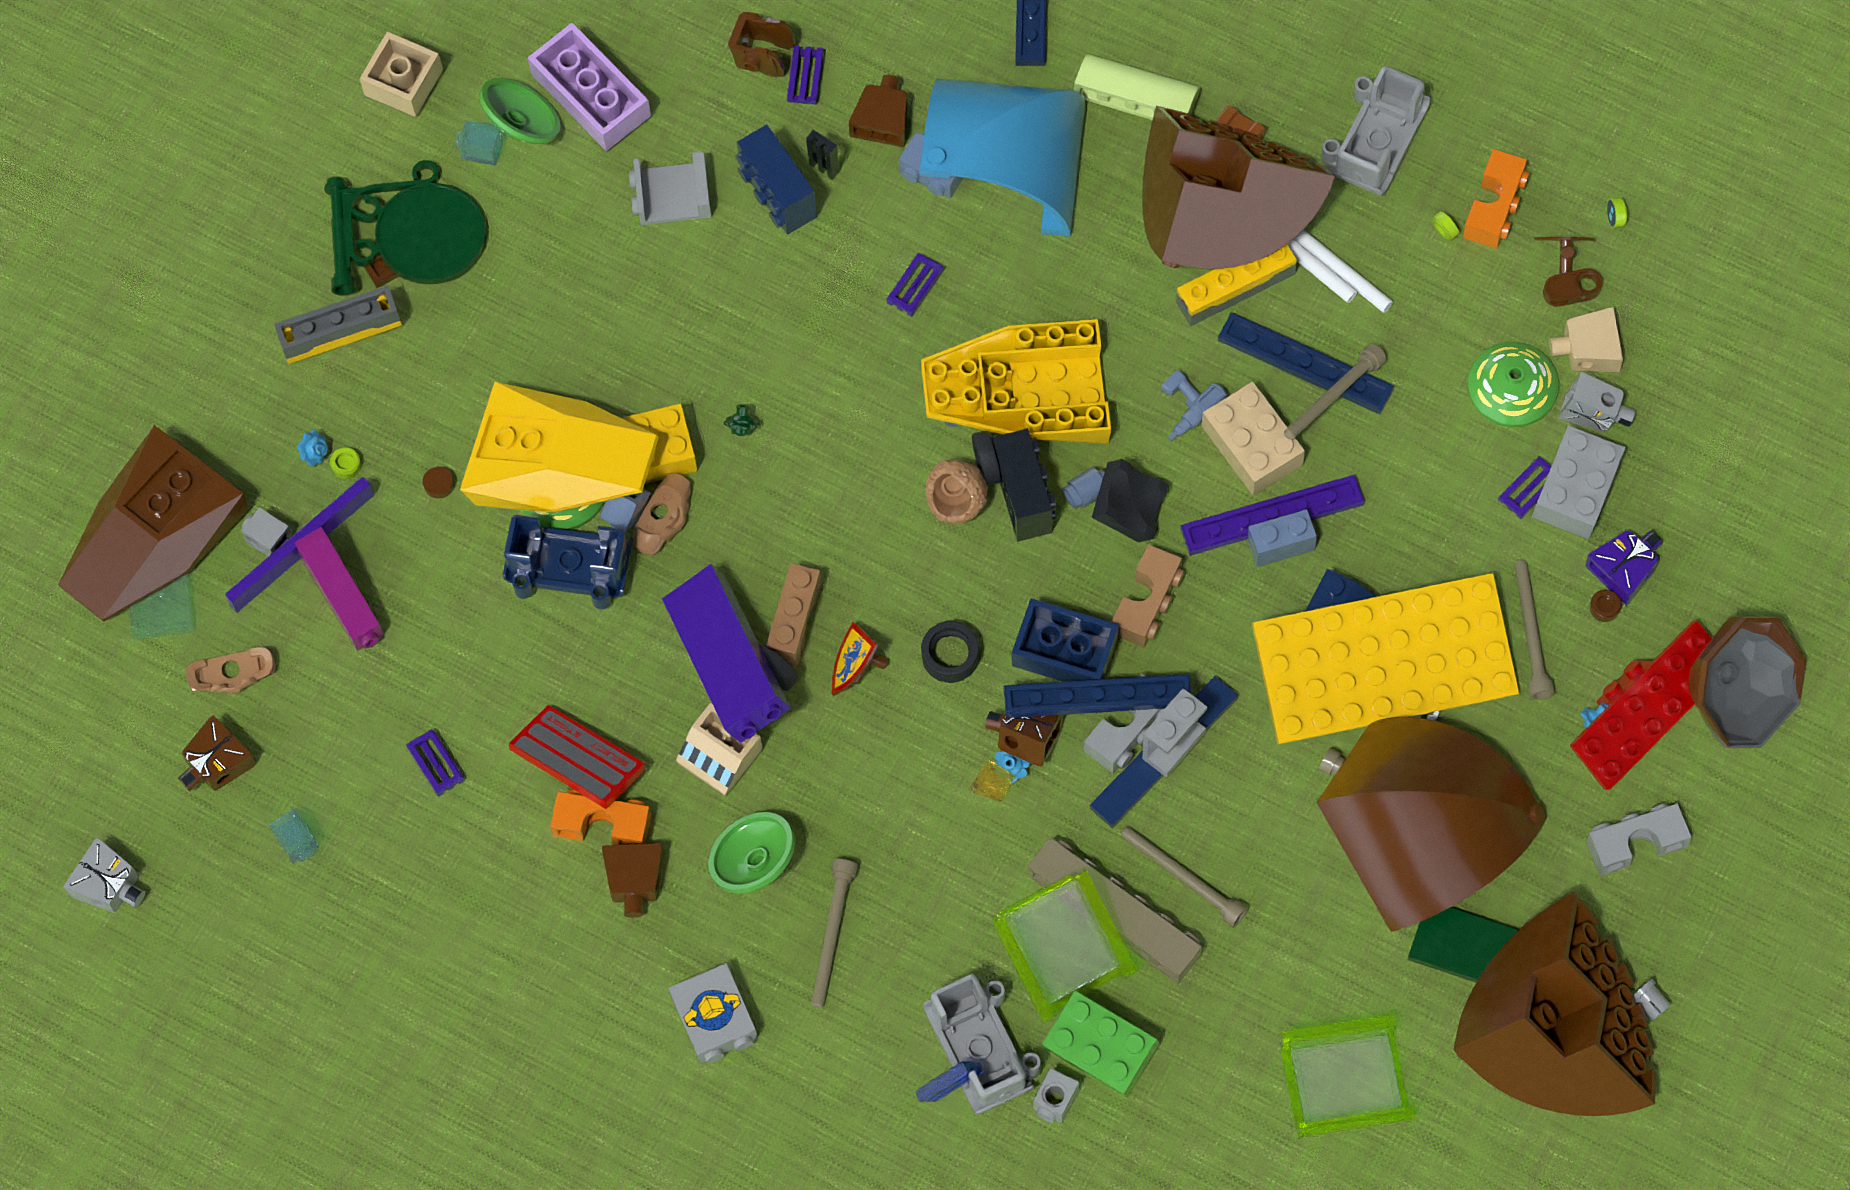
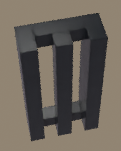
[806,129,840,180]

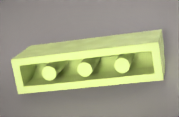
[1074,54,1201,120]

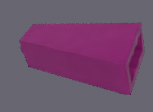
[295,527,384,651]

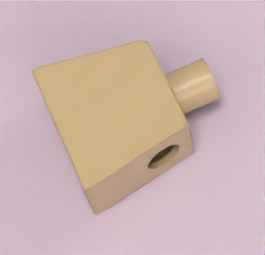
[1549,307,1623,372]

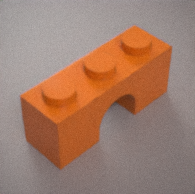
[1463,149,1530,249]
[550,790,652,845]

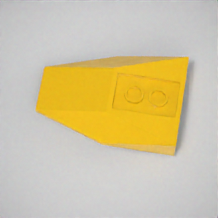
[921,319,1111,444]
[460,382,659,513]

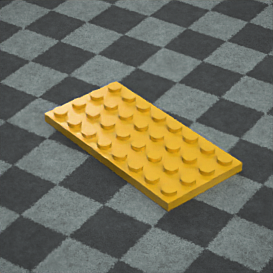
[1251,573,1519,745]

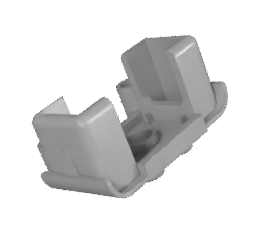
[1321,66,1431,196]
[923,974,1041,1115]

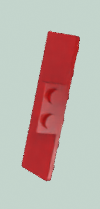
[1570,621,1712,790]

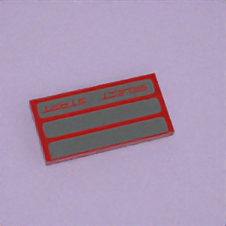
[509,705,645,809]

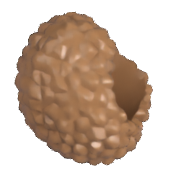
[925,459,988,524]

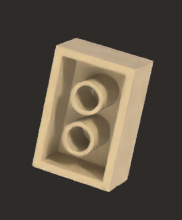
[1202,382,1305,496]

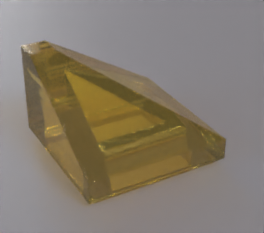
[969,759,1015,802]

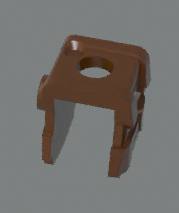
[728,12,795,78]

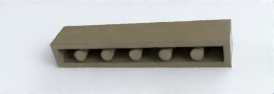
[1027,837,1202,985]

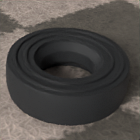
[972,431,1001,486]
[760,645,798,691]

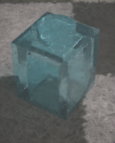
[455,120,503,166]
[268,808,319,864]

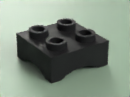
[1091,459,1168,543]

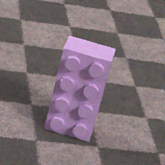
[527,23,651,151]

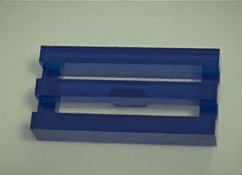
[915,1061,984,1102]

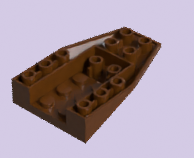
[58,425,249,622]

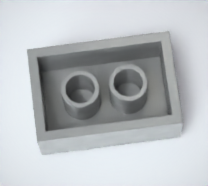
[1532,426,1625,539]

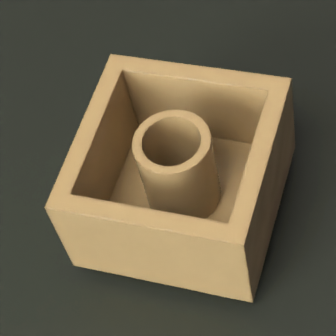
[360,32,443,117]

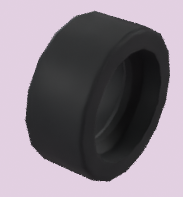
[921,621,980,683]

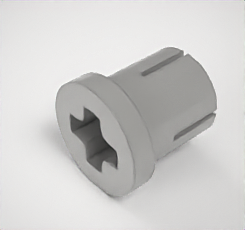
[1633,979,1671,1021]

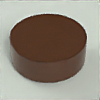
[423,467,454,499]
[1590,590,1621,622]

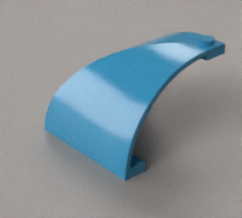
[920,78,1086,237]

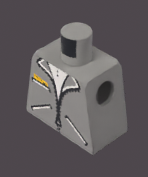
[1558,372,1635,432]
[63,838,145,912]

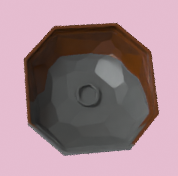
[1688,616,1806,748]

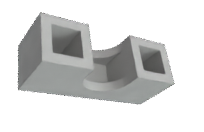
[1084,673,1164,774]
[1586,804,1692,876]

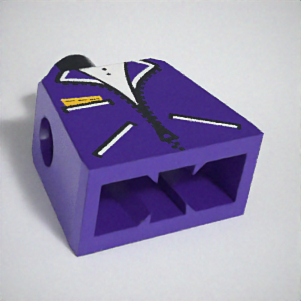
[1585,530,1662,606]

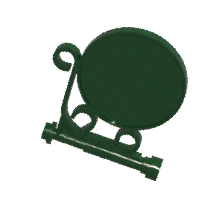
[324,160,486,296]

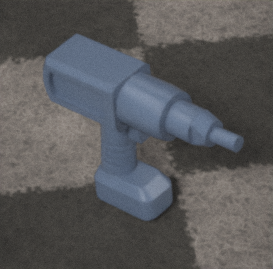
[1161,370,1227,441]

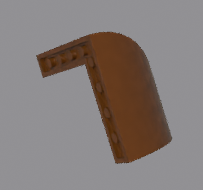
[1316,717,1547,932]

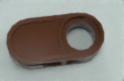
[1543,268,1602,307]

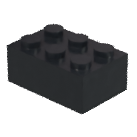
[992,428,1057,542]

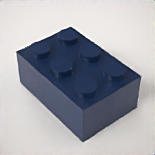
[736,124,817,235]
[1011,598,1119,682]

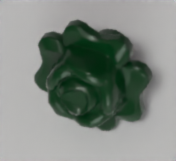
[723,404,760,436]

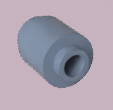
[1063,467,1104,509]

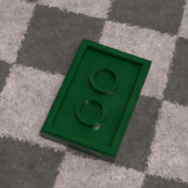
[1407,907,1518,983]

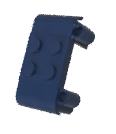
[503,514,634,610]

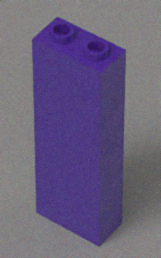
[662,564,790,743]

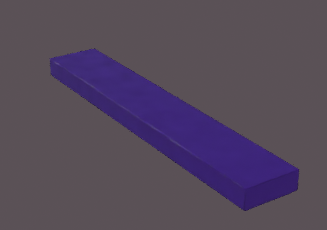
[1180,475,1364,556]
[225,477,374,613]

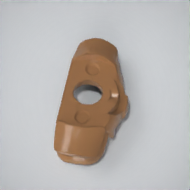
[632,473,691,555]
[186,647,275,695]

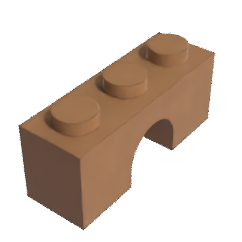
[1111,544,1185,648]
[766,563,822,667]

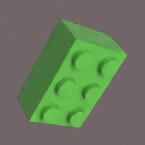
[1042,991,1160,1098]

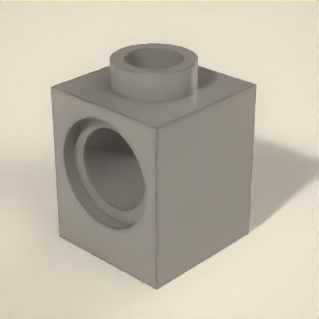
[241,508,292,557]
[1033,1068,1079,1123]

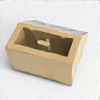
[676,703,762,797]

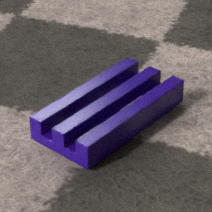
[787,46,823,105]
[887,253,944,317]
[1498,456,1552,519]
[406,729,464,797]

